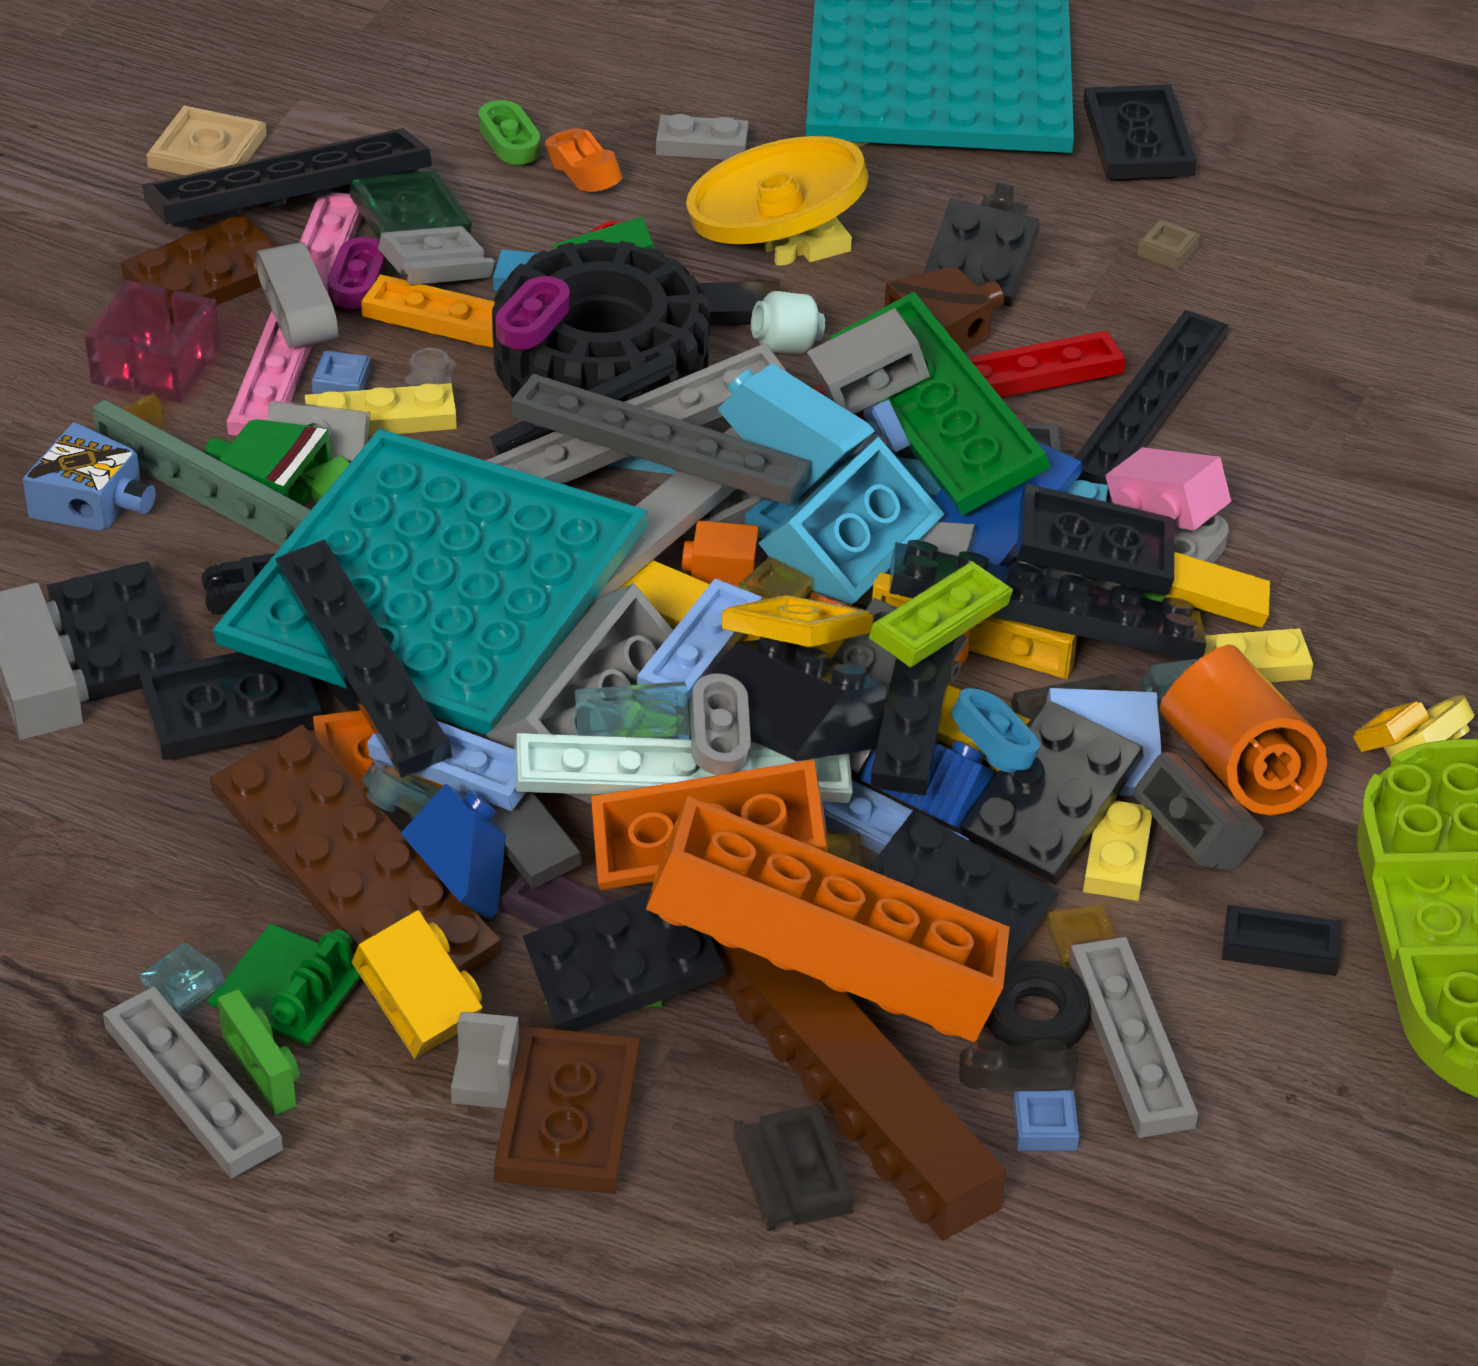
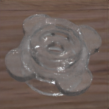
[405,348,456,387]

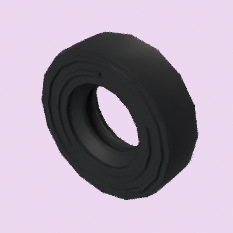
[986,961,1090,1056]

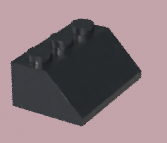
[688,637,887,762]

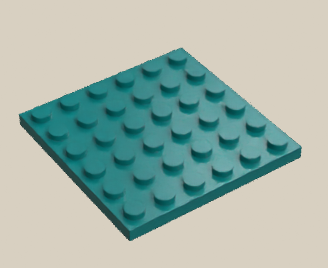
[805,0,1074,153]
[213,429,649,735]

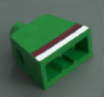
[204,419,332,506]

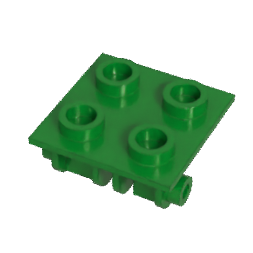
[207,924,361,1046]

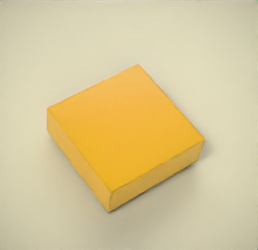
[1353,701,1430,752]

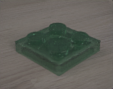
[349,170,472,241]

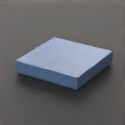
[1047,688,1162,796]

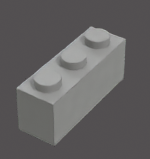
[0,582,89,740]

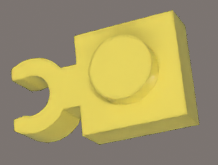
[764,217,852,266]

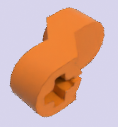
[545,128,622,192]

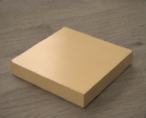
[146,105,267,175]

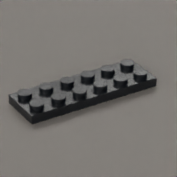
[142,128,432,227]
[889,540,1207,662]

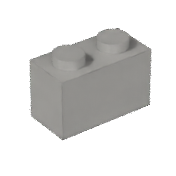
[807,308,930,414]

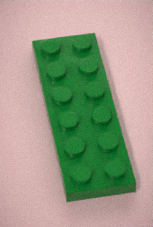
[830,292,1051,516]

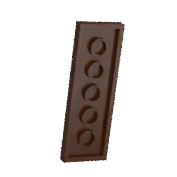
[210,724,501,973]

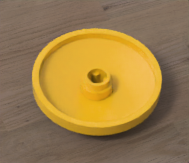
[686,136,868,244]

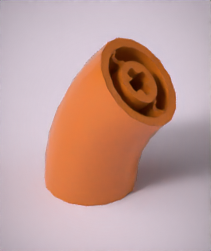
[1158,644,1327,816]

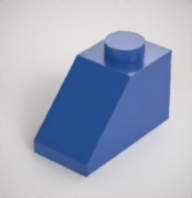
[401,783,506,920]

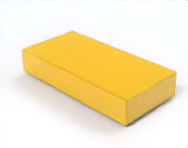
[1164,552,1270,628]

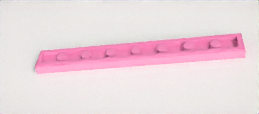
[227,192,366,436]

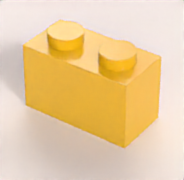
[351,910,483,1059]

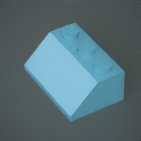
[758,437,944,605]

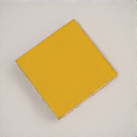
[722,595,873,647]

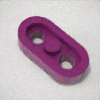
[328,237,387,310]
[496,276,570,351]

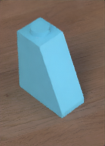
[718,363,875,502]

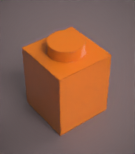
[682,521,759,593]

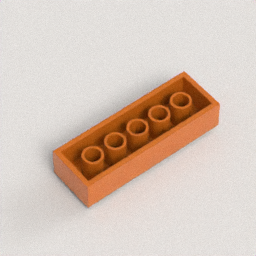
[646,796,1010,1043]

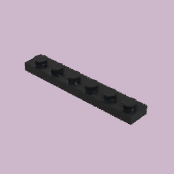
[275,539,452,778]

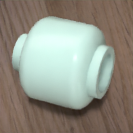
[751,291,825,356]

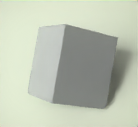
[451,1012,519,1109]

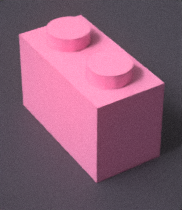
[1105,447,1231,530]

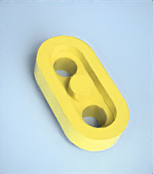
[1383,695,1475,761]

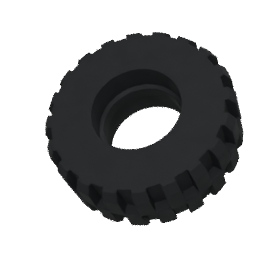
[492,240,710,398]

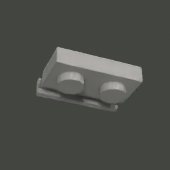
[378,226,495,285]

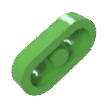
[478,100,541,167]

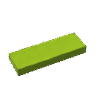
[869,561,1013,668]

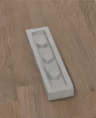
[1069,937,1198,1138]
[103,987,283,1179]

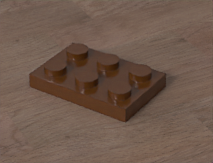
[121,214,277,324]
[494,1026,640,1194]

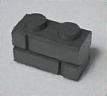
[1132,752,1264,871]

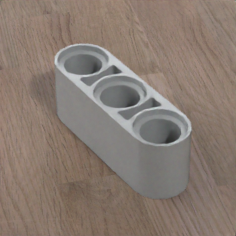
[255,242,338,349]

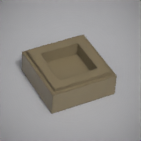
[1137,219,1200,271]

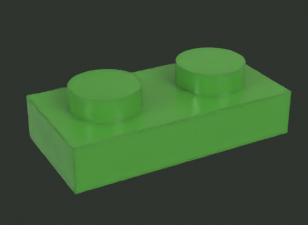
[217,989,300,1116]

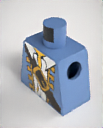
[22,422,156,531]

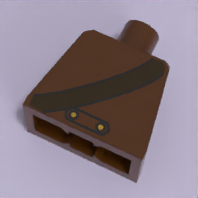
[884,267,1004,353]

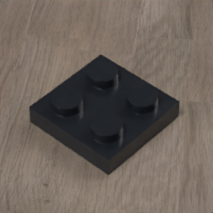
[923,198,1040,307]

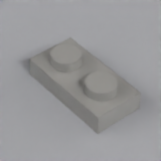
[656,114,749,160]

